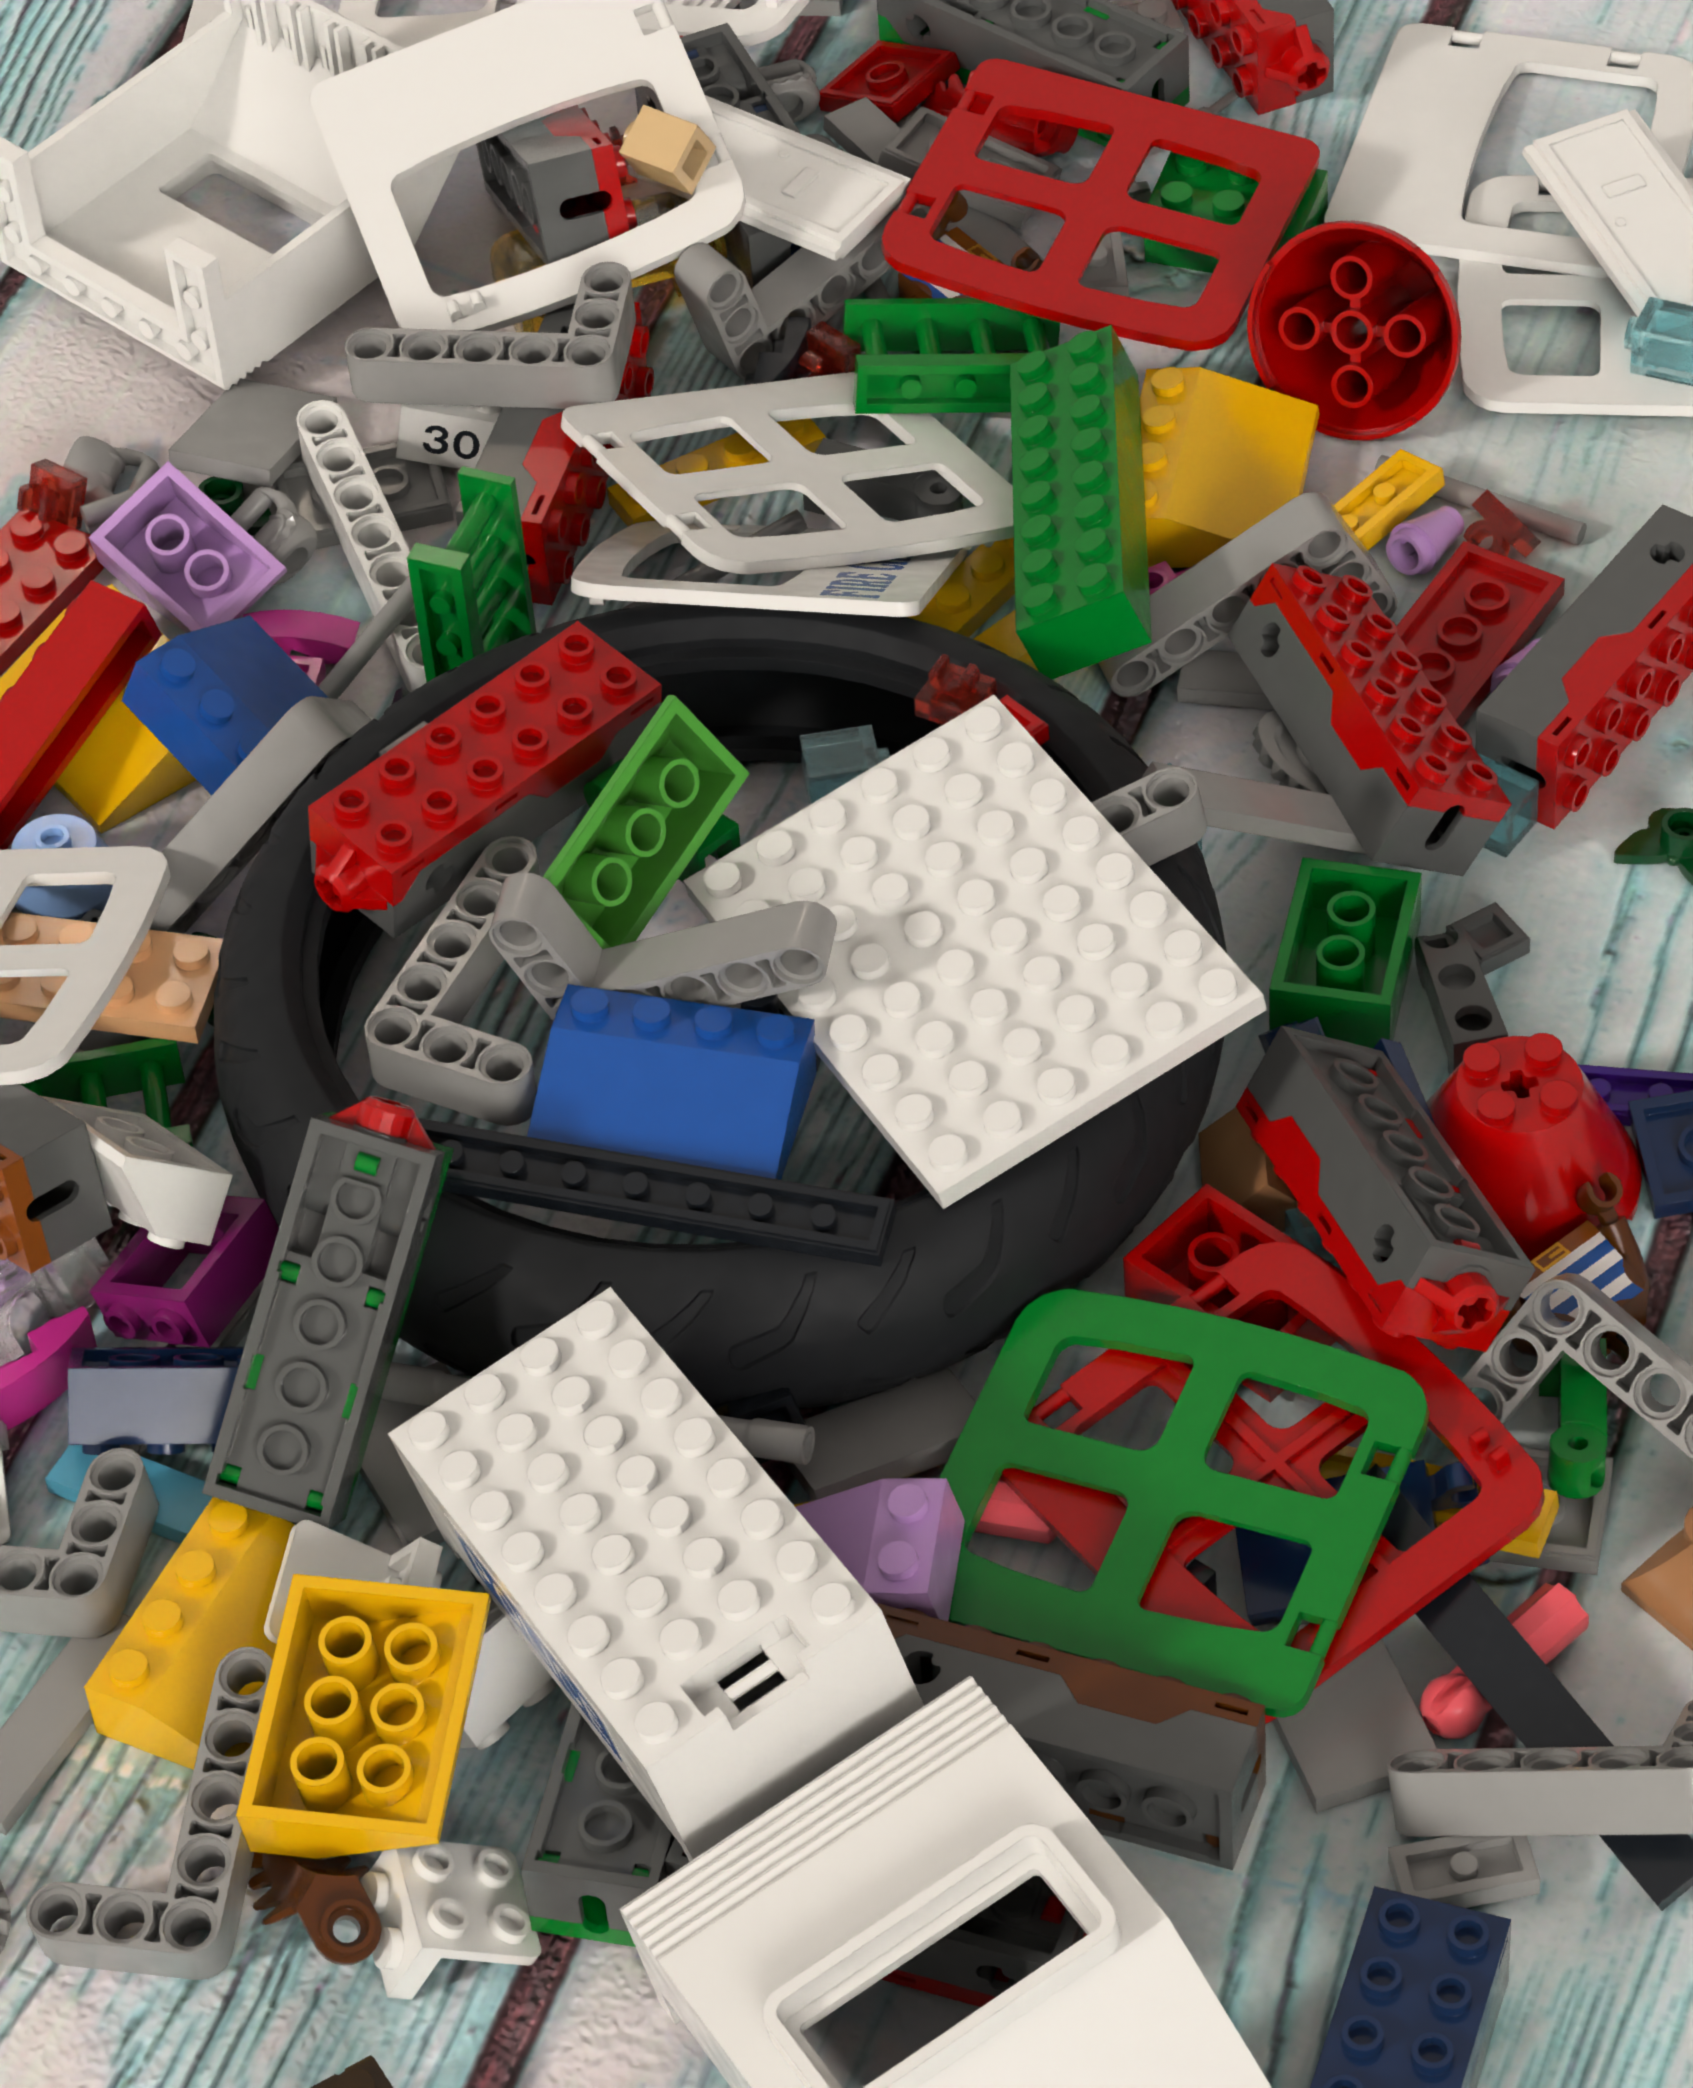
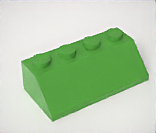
[543,695,750,949]

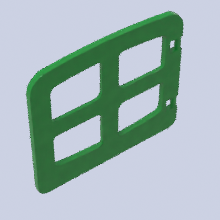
[939,1289,1430,1718]

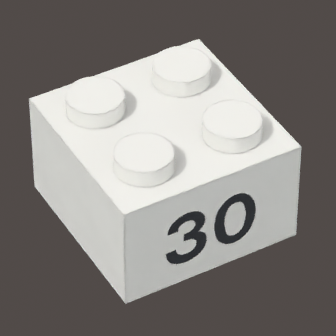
[396,404,503,469]

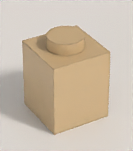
[619,104,716,195]

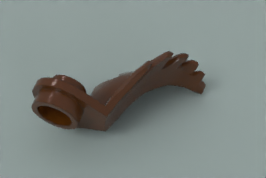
[248,1852,381,1965]

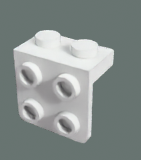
[264,1520,443,1644]
[361,1841,541,2000]

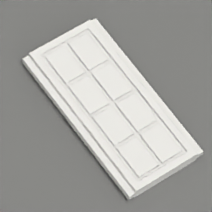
[627,95,911,261]
[1522,109,1693,335]

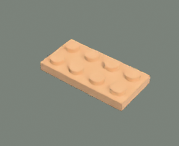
[0,912,223,1044]

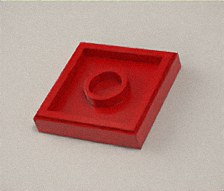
[819,40,960,123]

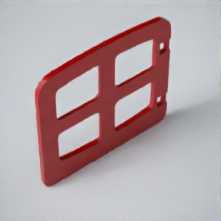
[881,58,1320,351]
[1000,1241,1545,1724]

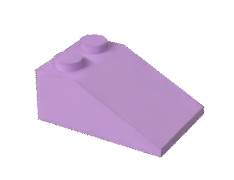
[88,461,287,633]
[796,1478,965,1621]

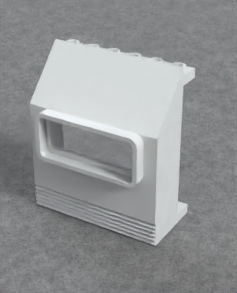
[0,0,460,391]
[619,1676,1272,2088]

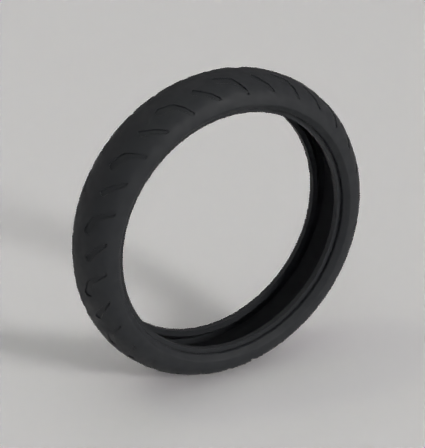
[214,603,1227,1410]

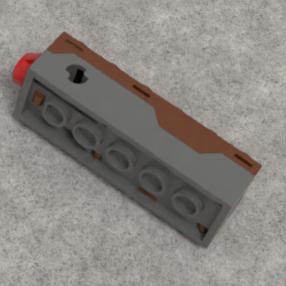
[877,1603,1266,1870]

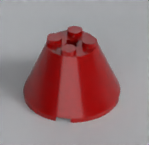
[1247,220,1462,440]
[1426,1033,1642,1261]

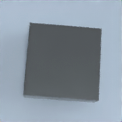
[1446,902,1530,975]

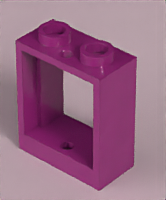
[90,1195,279,1348]

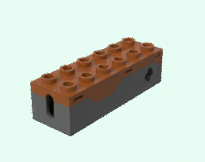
[0,1084,113,1274]

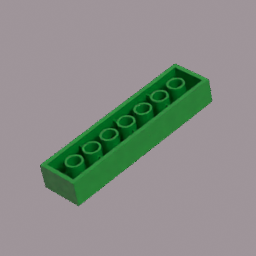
[1010,325,1152,680]

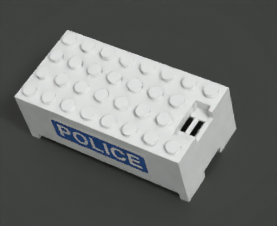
[387,1287,924,1861]

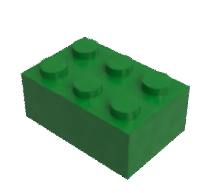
[1144,152,1328,273]
[1269,857,1422,1048]

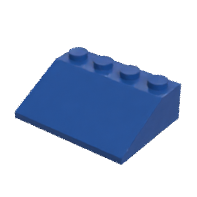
[122,615,329,796]
[527,984,816,1180]

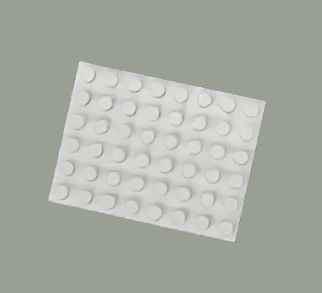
[683,695,1267,1209]

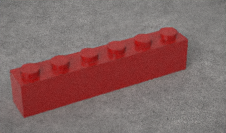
[0,580,162,850]

